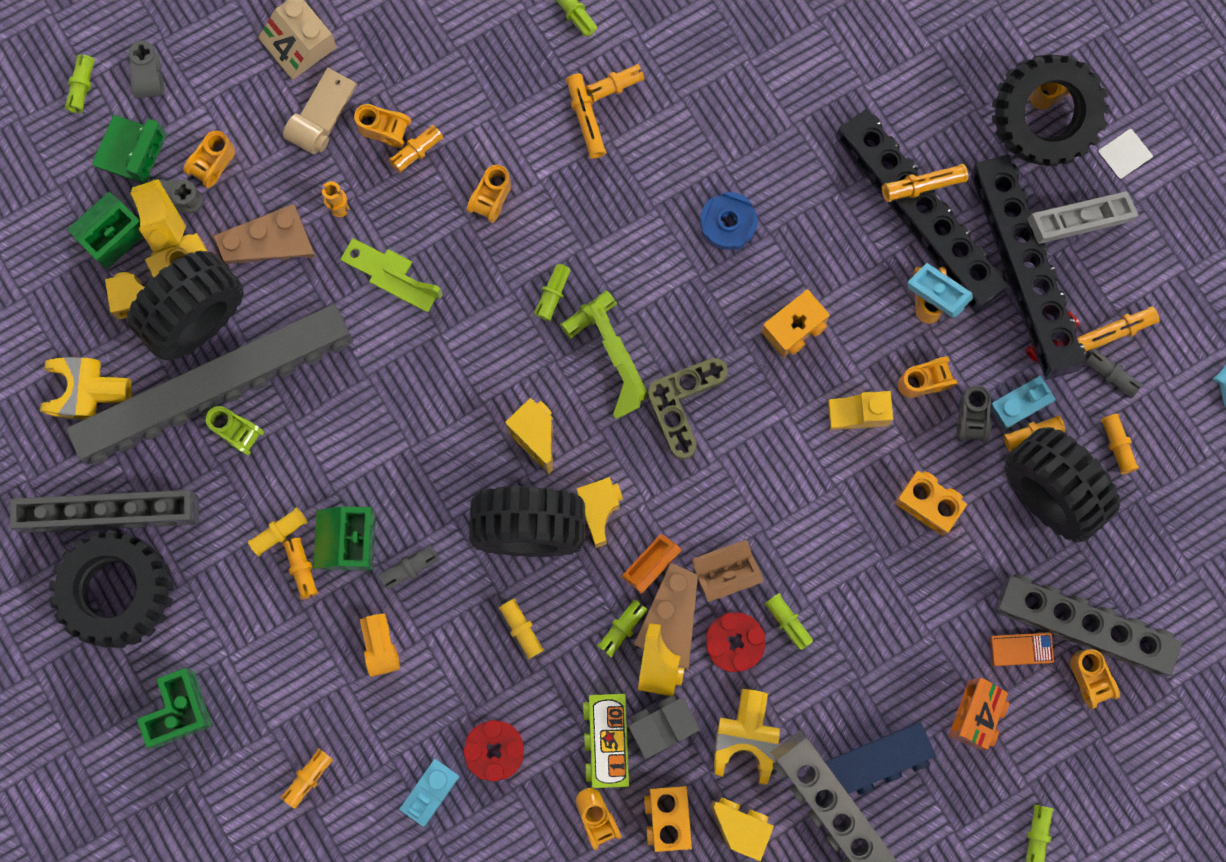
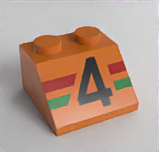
[948,677,1009,751]

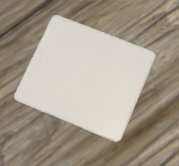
[1099,129,1153,179]

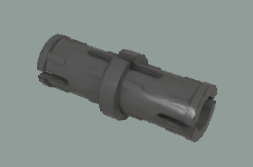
[1084,349,1143,399]
[379,544,440,590]

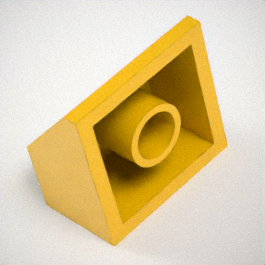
[505,398,553,474]

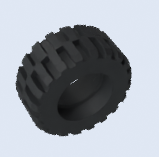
[992,54,1109,166]
[127,250,244,361]
[1004,427,1120,542]
[469,486,585,557]
[49,531,174,648]

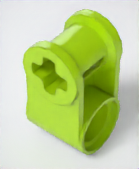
[206,406,265,457]

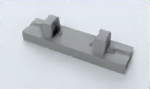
[1027,191,1139,244]

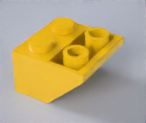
[710,798,774,861]

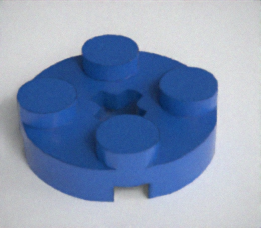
[700,192,758,250]

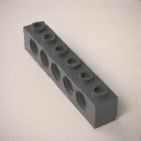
[10,490,199,533]
[993,574,1182,677]
[771,730,897,862]

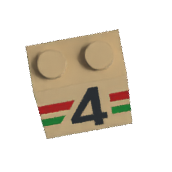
[258,0,337,80]

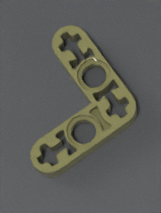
[648,358,728,460]

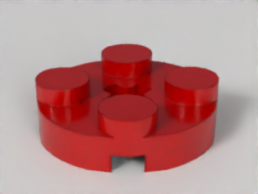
[705,612,765,673]
[463,720,524,782]

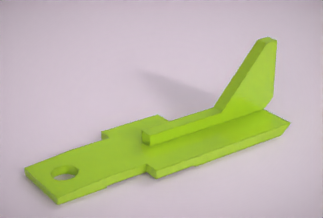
[340,238,443,312]
[589,303,648,419]

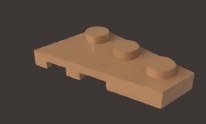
[634,562,698,670]

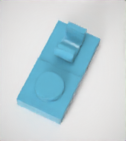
[907,263,973,318]
[990,375,1056,430]
[399,759,460,827]

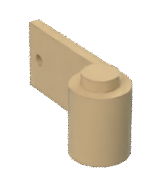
[283,67,358,155]

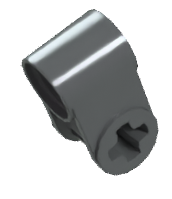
[129,40,165,99]
[147,180,204,214]
[956,385,991,443]

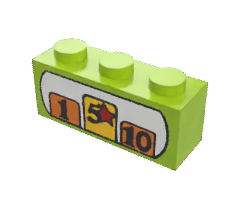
[583,694,629,788]

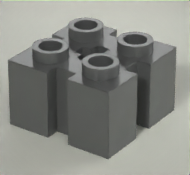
[628,695,700,760]

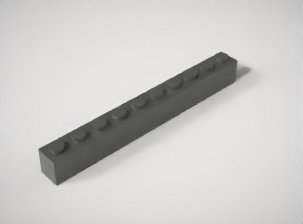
[66,303,354,465]

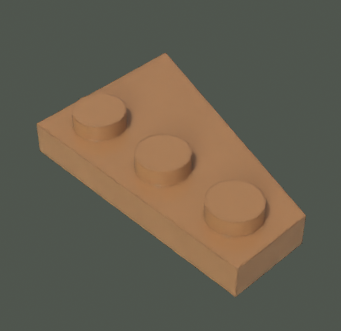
[214,204,316,264]

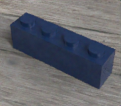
[806,722,936,801]

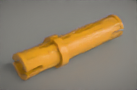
[565,73,607,159]
[882,164,968,202]
[1077,306,1160,352]

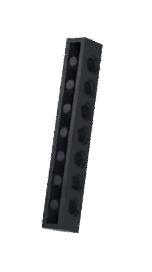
[836,109,1008,313]
[971,155,1086,380]

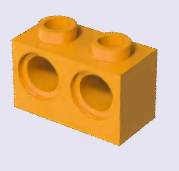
[894,471,967,537]
[644,786,692,852]

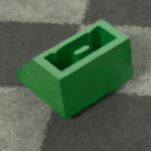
[67,191,143,270]
[313,506,376,571]

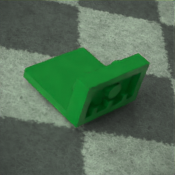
[92,115,167,184]

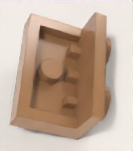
[692,540,764,602]

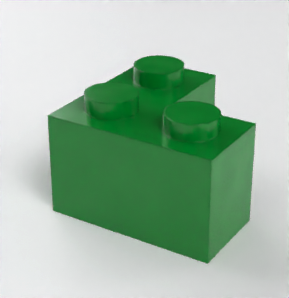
[137,668,213,749]

